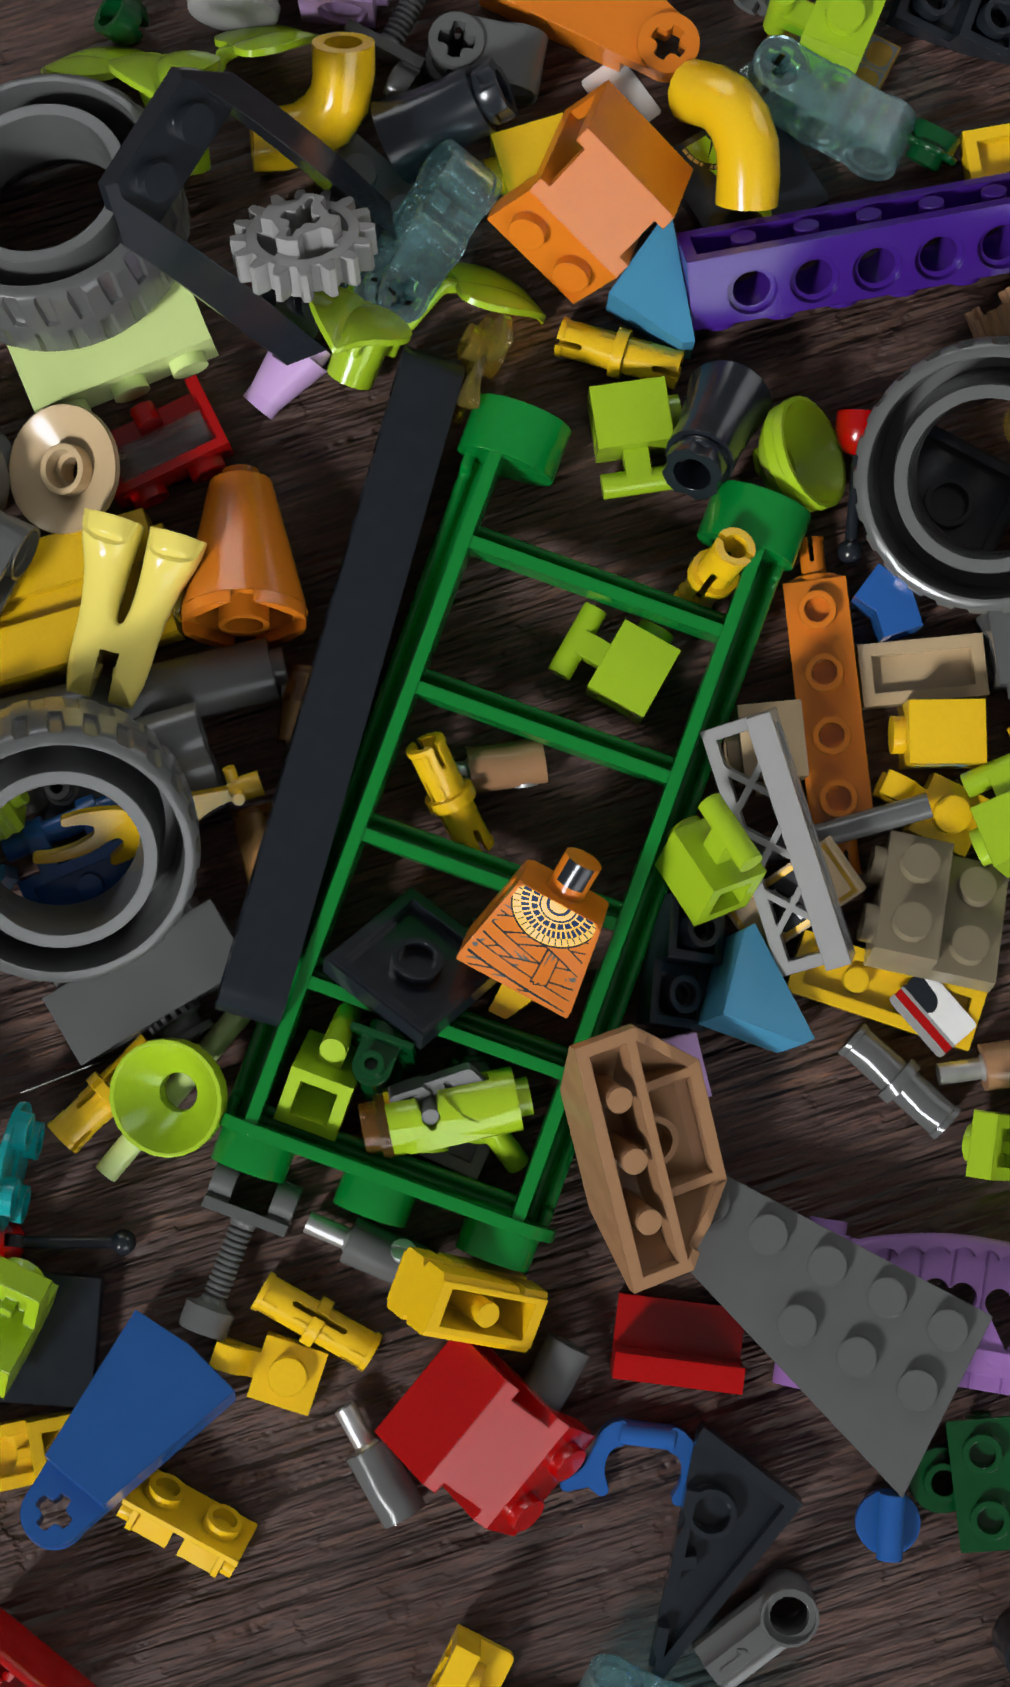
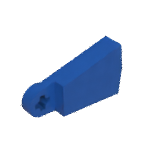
[20,1309,236,1550]

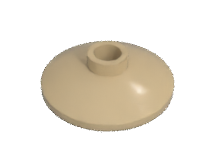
[9,404,120,534]

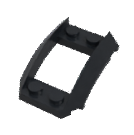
[98,67,397,365]

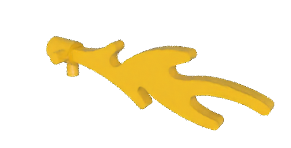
[33,765,265,865]

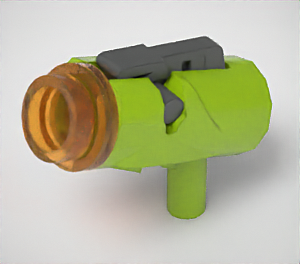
[358,1063,534,1173]

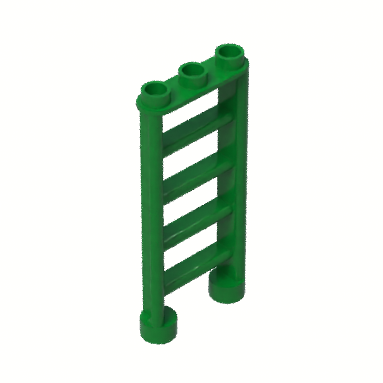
[211,393,811,1273]

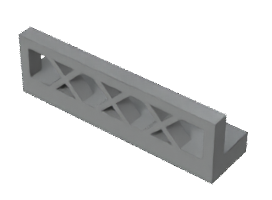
[700,707,856,977]

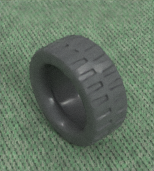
[0,73,190,352]
[853,336,1010,614]
[0,696,201,983]

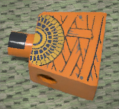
[456,847,609,1019]

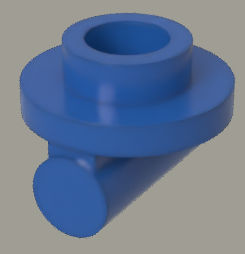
[855,1488,921,1563]

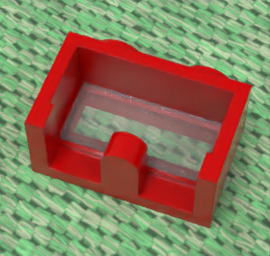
[110,374,235,510]

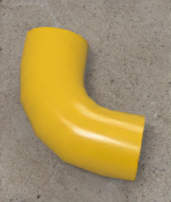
[249,32,375,172]
[668,59,781,211]

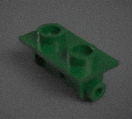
[350,1019,420,1105]
[945,1410,1010,1553]

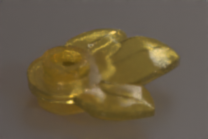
[452,314,514,426]

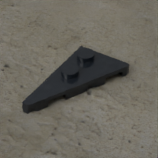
[648,1420,803,1680]

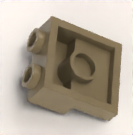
[857,830,1009,993]

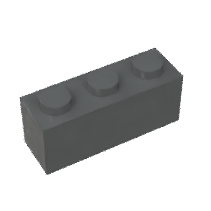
[42,896,235,1065]

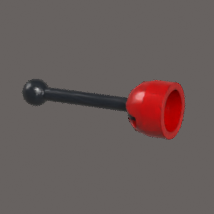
[835,409,872,564]
[0,1222,137,1260]

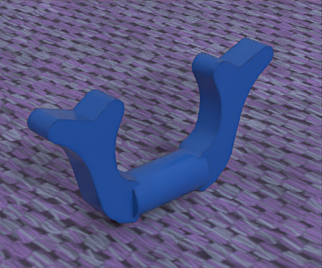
[560,1416,694,1506]

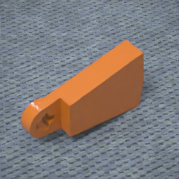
[479,0,700,83]

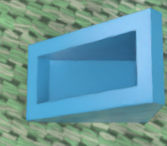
[606,220,695,360]
[698,923,815,1053]

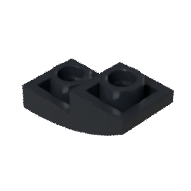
[885,0,1010,65]
[636,893,725,1032]

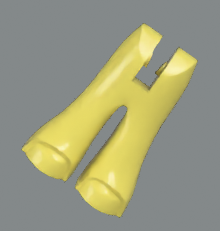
[66,508,207,709]

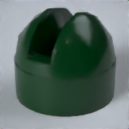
[94,0,150,46]

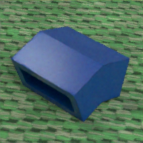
[850,563,923,643]

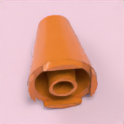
[179,464,308,647]

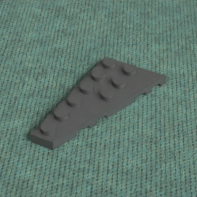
[691,1175,993,1498]

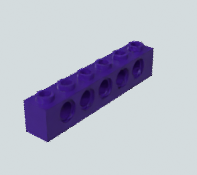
[675,172,1010,331]

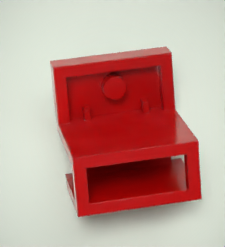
[374,1340,596,1537]

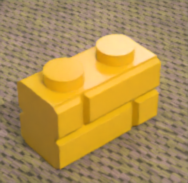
[387,1246,548,1353]

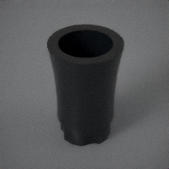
[371,58,518,184]
[662,360,772,500]

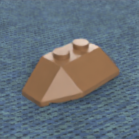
[560,1024,727,1294]

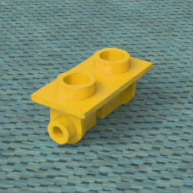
[116,1469,258,1578]

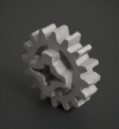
[230,189,378,303]

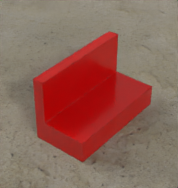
[609,1291,746,1395]

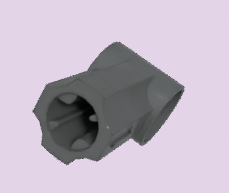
[692,1569,820,1687]

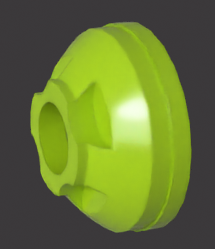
[753,396,846,513]
[109,1037,228,1158]

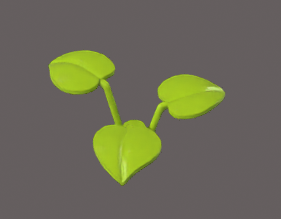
[40,24,318,176]
[309,262,546,390]

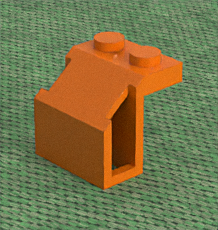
[487,80,693,304]

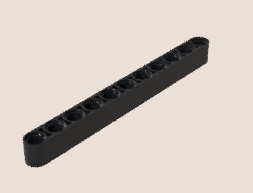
[214,345,466,1027]

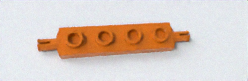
[783,536,873,875]

